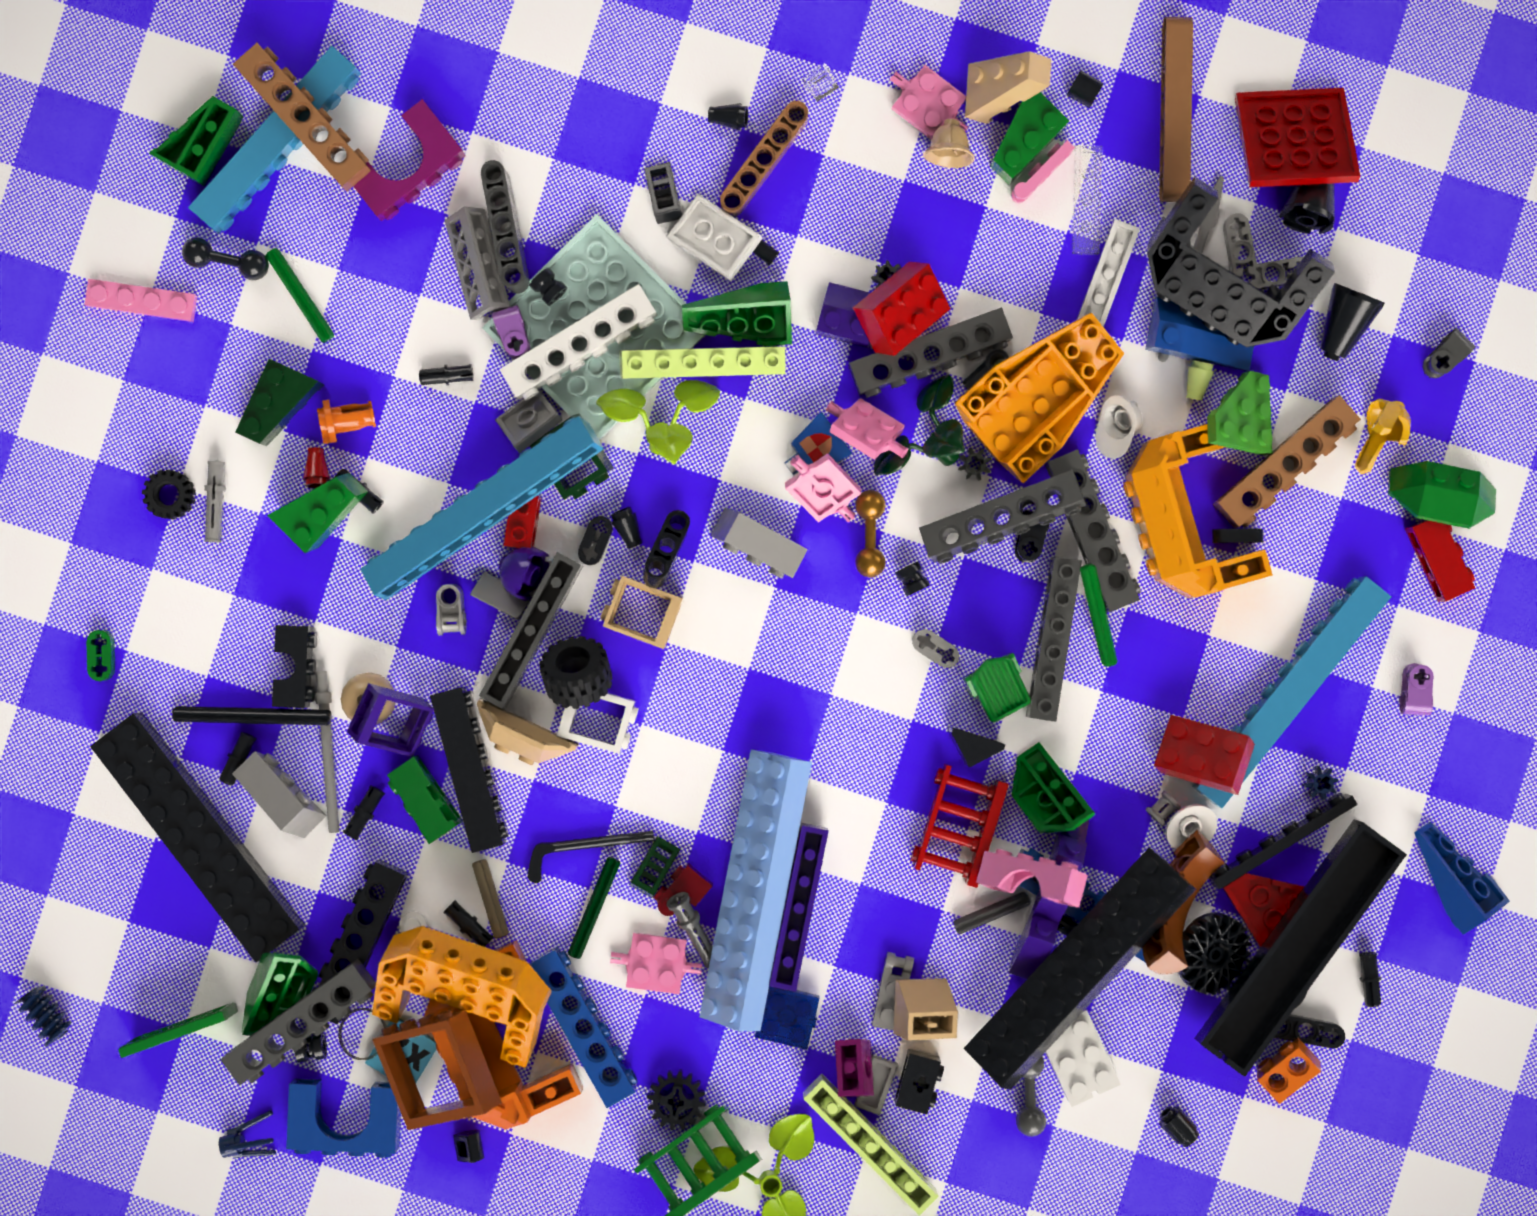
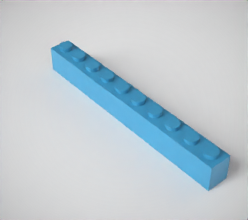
[360,416,604,600]
[1192,576,1392,808]

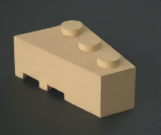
[965,51,1052,124]

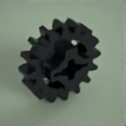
[647,1069,706,1130]

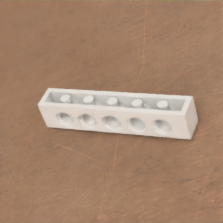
[499,284,657,401]

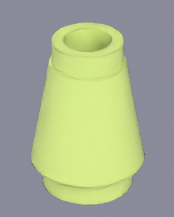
[1186,360,1214,401]

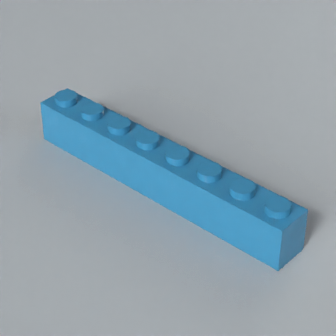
[188,46,361,234]

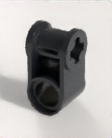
[1015,509,1050,563]

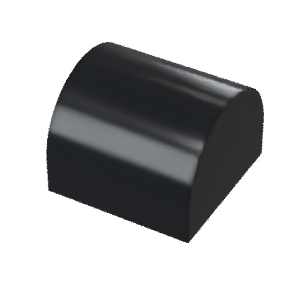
[1067,70,1104,109]
[453,1130,485,1163]

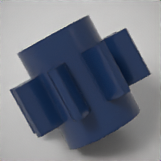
[1302,766,1339,800]

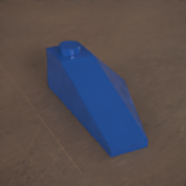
[1145,296,1254,371]
[1414,821,1510,935]

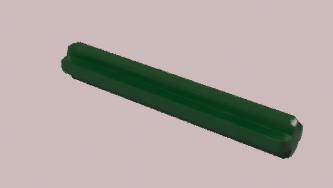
[568,857,620,959]

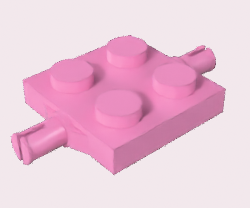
[890,65,969,140]
[826,398,908,460]
[785,453,861,522]
[610,933,703,994]

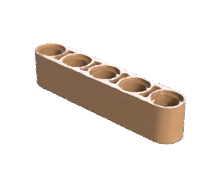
[720,101,808,217]

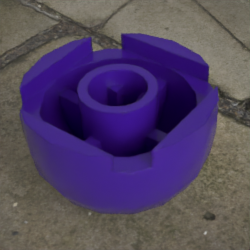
[499,547,550,602]

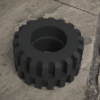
[539,636,613,709]

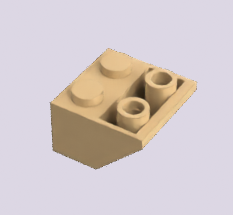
[893,978,958,1040]

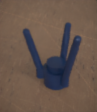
[218,1110,276,1159]

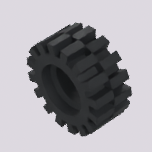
[142,470,196,519]

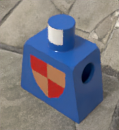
[784,412,852,475]

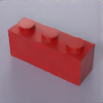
[1405,520,1475,602]

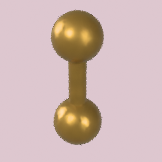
[855,490,886,578]

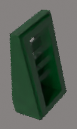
[629,836,680,898]

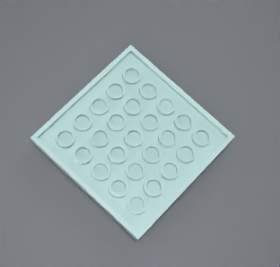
[482,214,705,441]

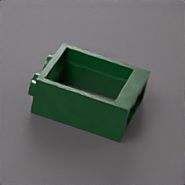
[530,413,614,500]

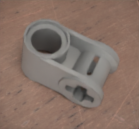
[436,584,467,636]

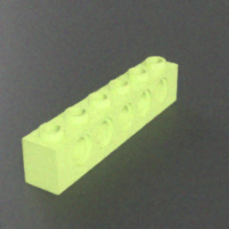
[619,346,786,378]
[803,1073,939,1216]

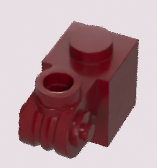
[653,862,713,916]

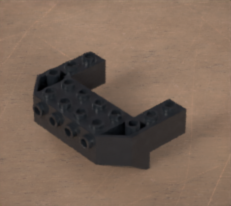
[1147,176,1335,347]

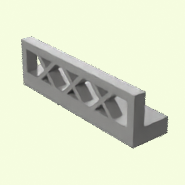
[445,206,510,320]

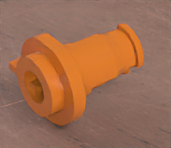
[317,399,376,444]

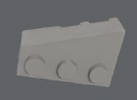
[710,507,808,579]
[232,751,327,838]

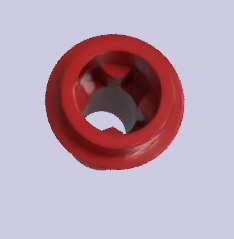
[303,447,330,489]

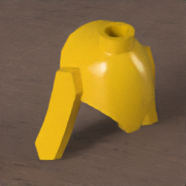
[1355,398,1411,474]

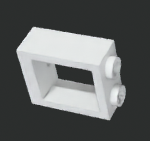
[556,693,639,754]

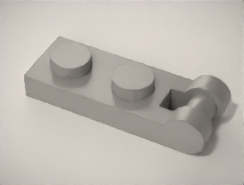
[872,952,914,1031]

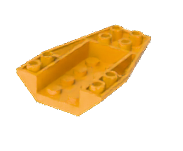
[955,313,1125,483]

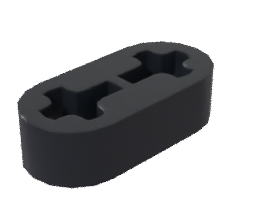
[578,516,613,566]
[1212,528,1264,543]

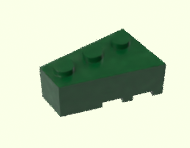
[235,359,324,447]

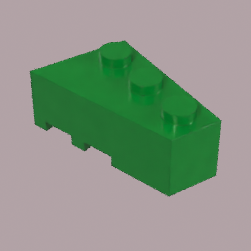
[990,92,1069,185]
[149,96,244,186]
[387,755,463,844]

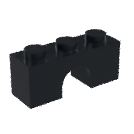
[272,625,317,708]

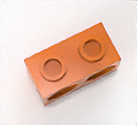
[1257,1038,1321,1104]

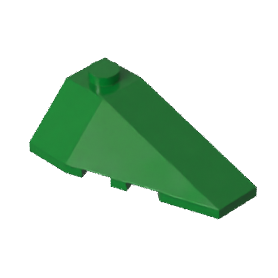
[682,281,792,346]

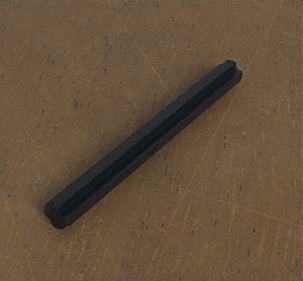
[172,706,332,725]

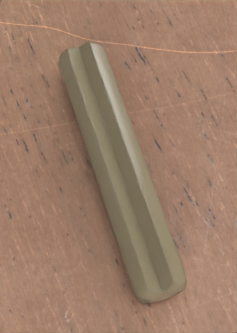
[472,859,509,938]

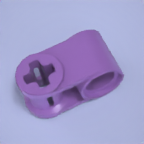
[491,305,531,360]
[1399,663,1434,716]

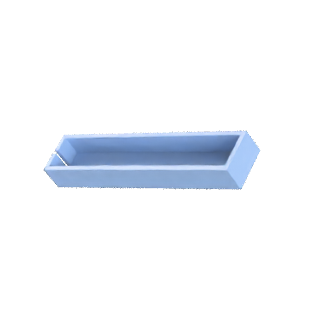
[699,750,812,1031]

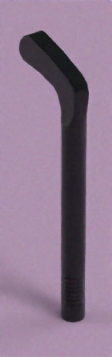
[528,831,654,883]

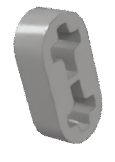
[912,629,959,668]

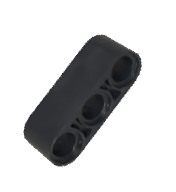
[642,510,690,588]

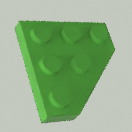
[1207,371,1273,456]

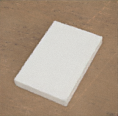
[666,194,763,282]

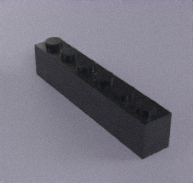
[430,687,509,853]

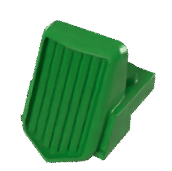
[962,653,1031,722]

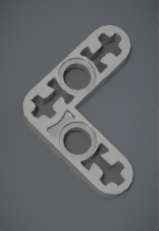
[1223,213,1304,290]

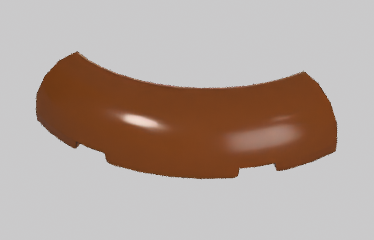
[1142,830,1225,974]

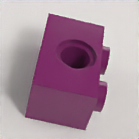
[835,1039,874,1097]

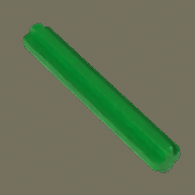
[266,248,334,343]
[1080,564,1118,667]

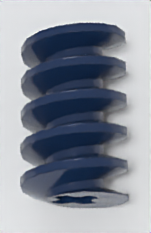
[14,985,72,1047]

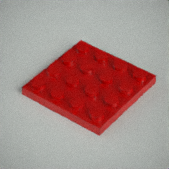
[1235,87,1361,187]

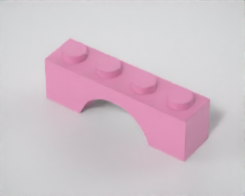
[976,849,1088,907]

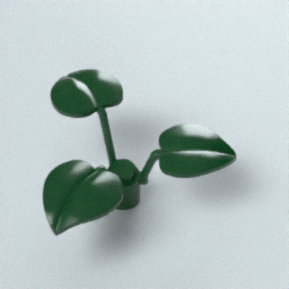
[874,374,965,476]

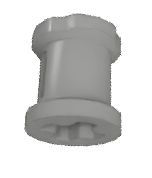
[1145,791,1182,827]

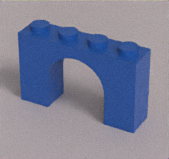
[286,1078,401,1158]

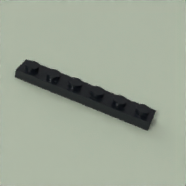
[1208,793,1358,890]

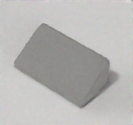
[470,571,530,620]

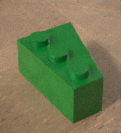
[267,473,368,553]

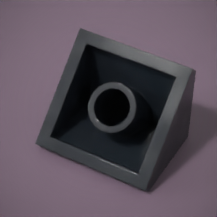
[947,726,1006,768]

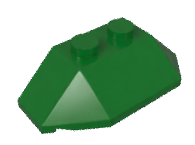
[1388,461,1497,529]
[1011,742,1095,834]
[242,953,318,1036]

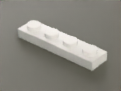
[1077,219,1140,327]

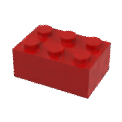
[853,261,951,356]
[1154,715,1255,795]

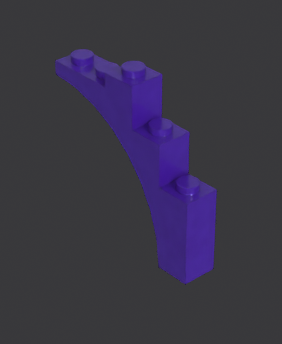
[1009,819,1090,979]

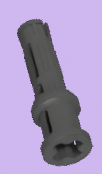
[666,892,713,968]

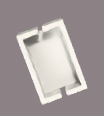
[1045,1009,1121,1107]

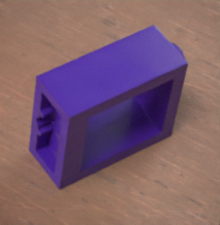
[347,683,434,757]

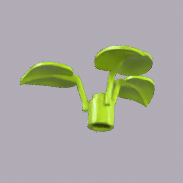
[596,380,720,465]
[693,1114,814,1216]

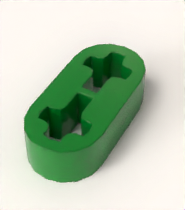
[86,630,115,681]

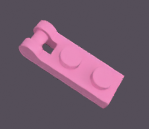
[1011,140,1075,204]

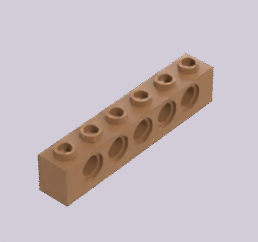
[233,43,371,192]
[1213,395,1361,528]

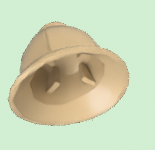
[922,119,975,168]

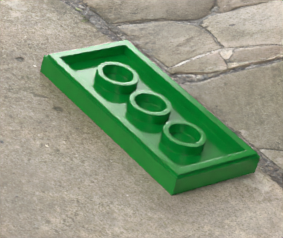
[118,1002,238,1058]

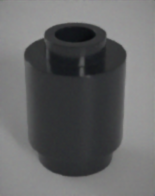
[1159,1106,1199,1147]

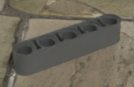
[481,160,530,294]

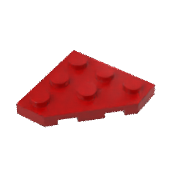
[1223,873,1305,948]

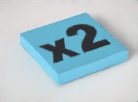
[365,1019,437,1083]

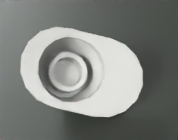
[1095,395,1142,459]

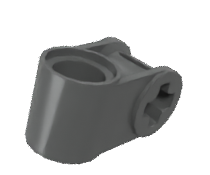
[1422,328,1476,379]

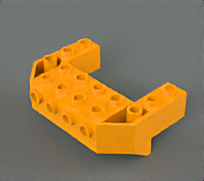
[1123,424,1273,598]
[372,926,552,1068]

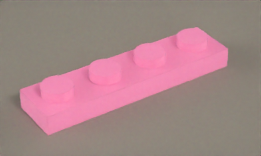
[84,279,198,322]

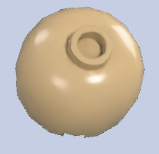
[340,672,396,725]

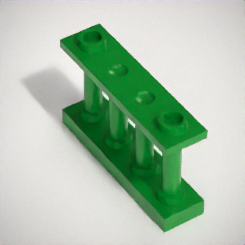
[634,1104,763,1216]

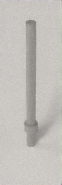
[315,671,340,833]

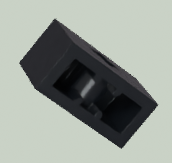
[894,1048,944,1115]

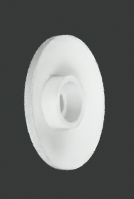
[1165,804,1217,850]

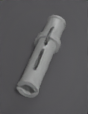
[204,461,226,543]

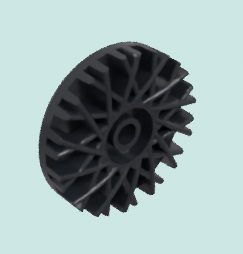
[1178,912,1252,995]

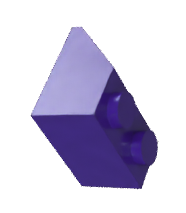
[815,282,870,348]

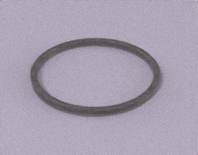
[338,1008,387,1060]

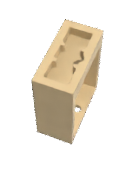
[600,576,684,649]

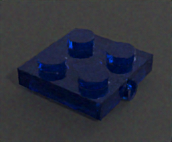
[755,987,820,1050]

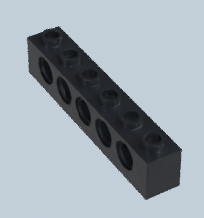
[311,859,409,1024]

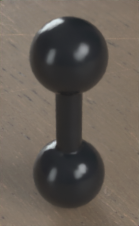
[182,237,269,281]

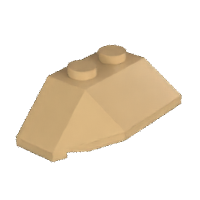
[476,699,579,766]

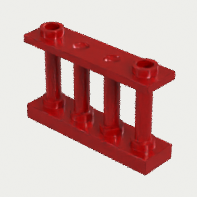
[910,763,1009,888]

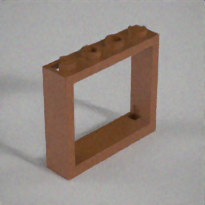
[372,1009,502,1130]

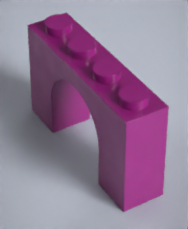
[353,99,466,222]

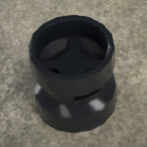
[529,267,567,306]
[894,561,930,597]
[295,1032,327,1063]

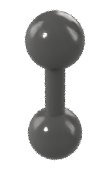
[1016,1056,1047,1137]

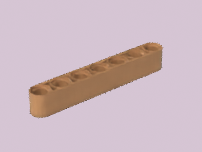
[1159,17,1193,202]

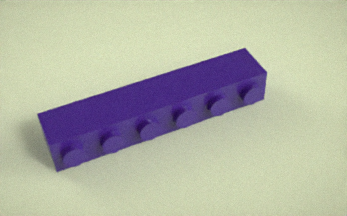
[769,822,829,992]

